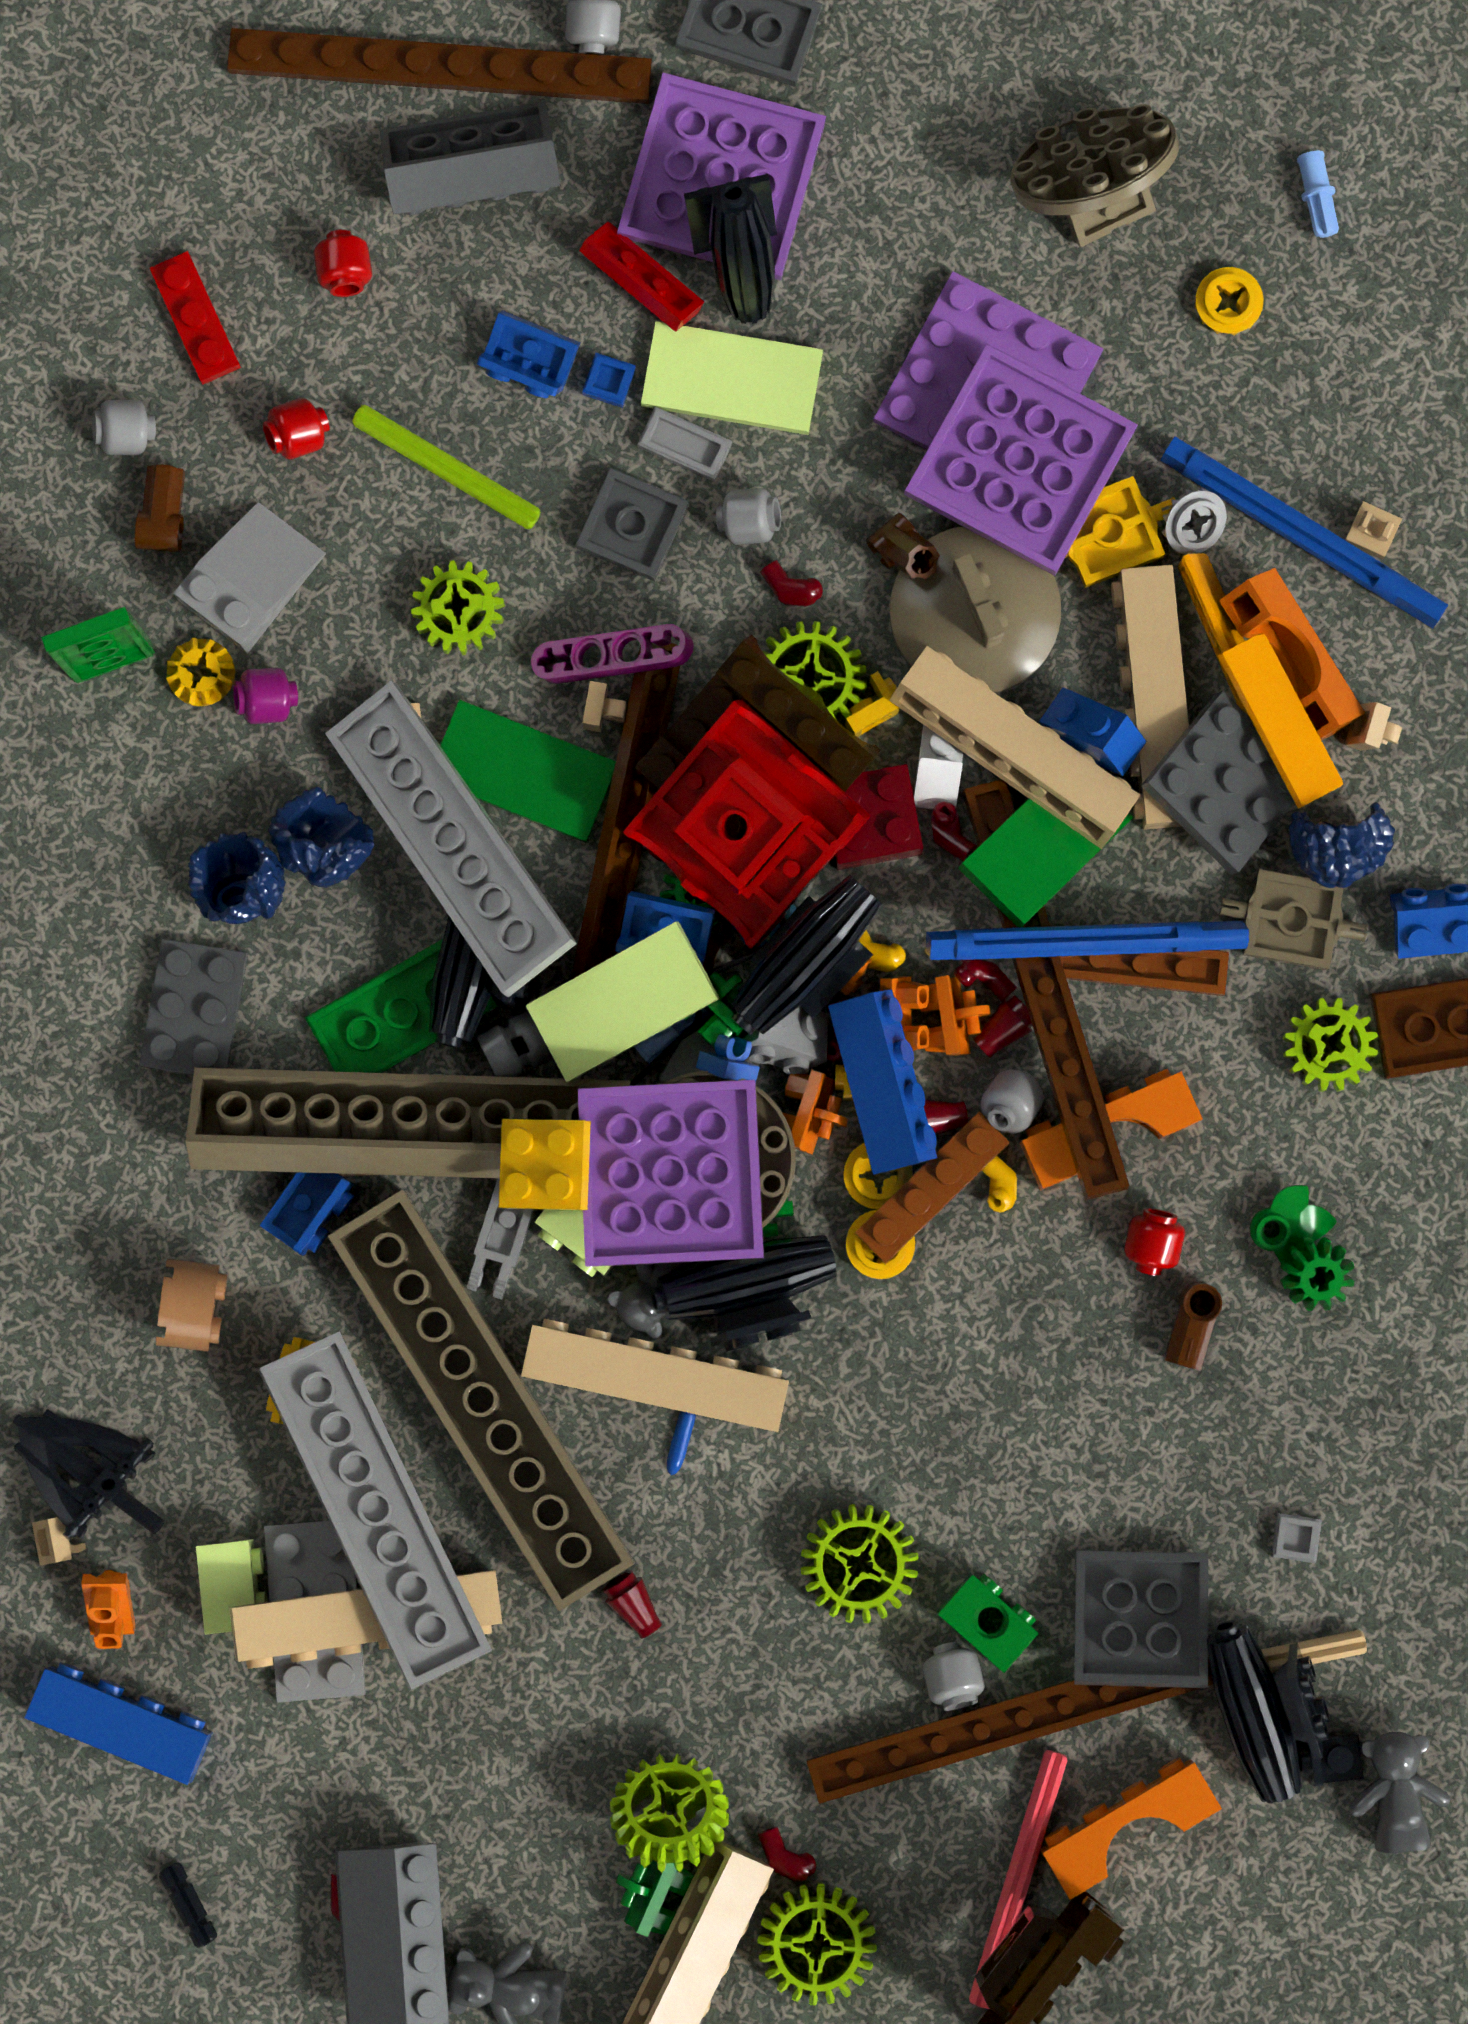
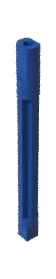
[1160,436,1448,629]
[925,921,1249,960]

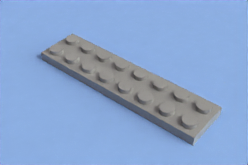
[325,680,577,997]
[259,1331,492,1691]

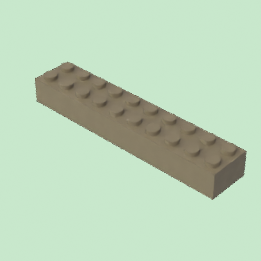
[186,1067,630,1178]
[328,1190,636,1611]

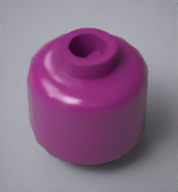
[233,667,298,724]

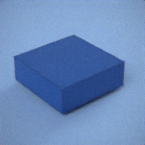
[582,353,636,408]

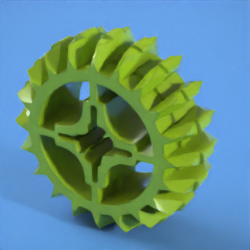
[762,621,867,721]
[800,1504,919,1623]
[610,1753,729,1873]
[757,1882,877,2005]

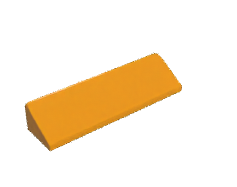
[1178,553,1249,716]
[1217,633,1343,809]

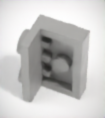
[743,1006,828,1074]

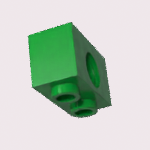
[936,1573,1039,1673]

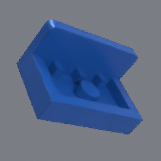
[477,310,581,398]
[1390,884,1468,959]
[615,891,715,965]
[260,1172,354,1256]

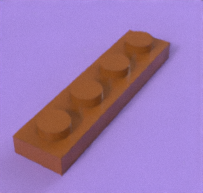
[1060,950,1229,996]
[855,1111,1010,1265]

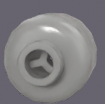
[565,0,621,55]
[92,400,156,455]
[716,488,781,545]
[980,1069,1044,1134]
[922,1642,985,1711]

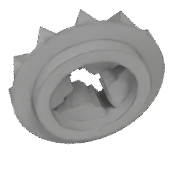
[1161,487,1227,555]

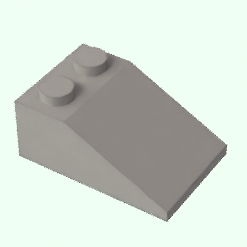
[173,502,326,654]

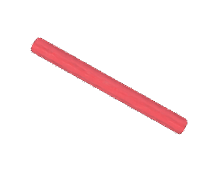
[969,1750,1068,2009]

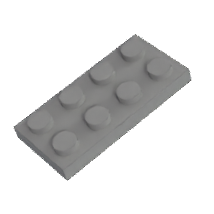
[264,1521,366,1703]

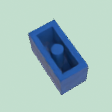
[1039,687,1147,776]

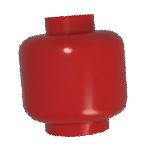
[314,230,372,297]
[263,398,330,460]
[1124,1208,1185,1275]

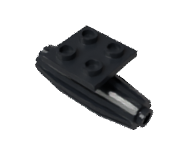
[684,173,777,324]
[731,875,882,1035]
[429,916,534,1048]
[651,1235,837,1352]
[1207,1620,1330,1804]

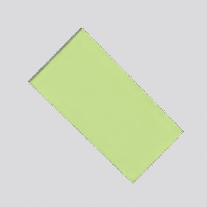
[641,321,823,435]
[526,921,720,1082]

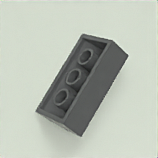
[379,101,561,215]
[335,1841,449,2024]

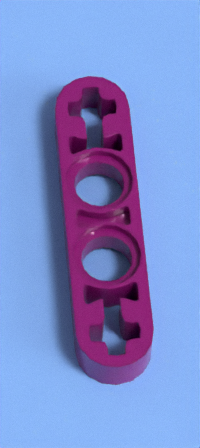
[531,624,694,684]

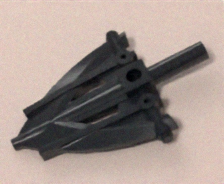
[12,1409,165,1540]

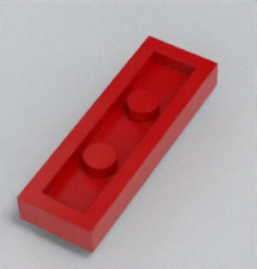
[579,221,704,332]
[149,251,241,385]

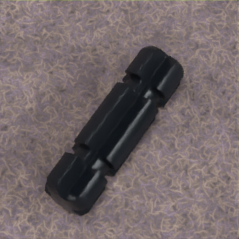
[159,1862,217,1948]

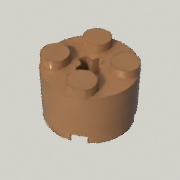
[156,1258,228,1352]

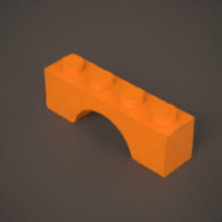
[1219,568,1365,740]
[1020,1069,1203,1191]
[1040,1757,1222,1900]

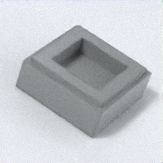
[1271,1513,1322,1563]

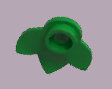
[1249,1185,1337,1262]

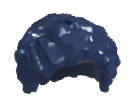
[268,786,375,888]
[1289,802,1395,888]
[188,832,286,924]

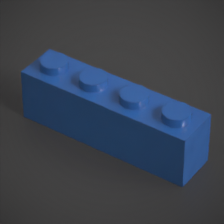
[828,990,937,1175]
[24,1662,213,1785]

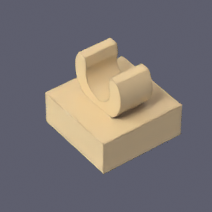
[1345,501,1402,560]
[582,681,627,732]
[1345,702,1402,750]
[32,1517,86,1566]

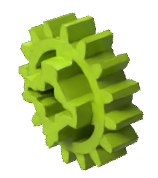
[411,560,505,655]
[1282,998,1378,1092]

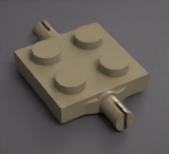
[1219,869,1368,971]

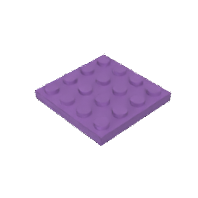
[617,73,826,280]
[873,271,1103,450]
[904,344,1138,576]
[578,1080,764,1267]

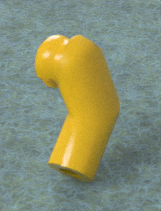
[859,930,906,972]
[982,1156,1017,1213]

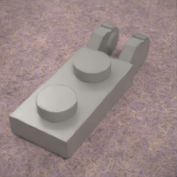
[467,1178,534,1300]

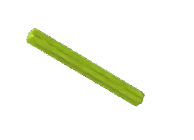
[352,405,541,529]

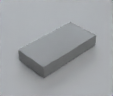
[637,407,732,482]

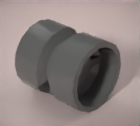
[476,1009,554,1077]

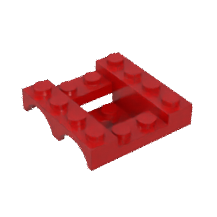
[623,700,871,949]

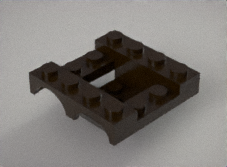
[635,634,882,876]
[975,1891,1124,2024]

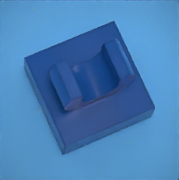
[696,1034,760,1081]

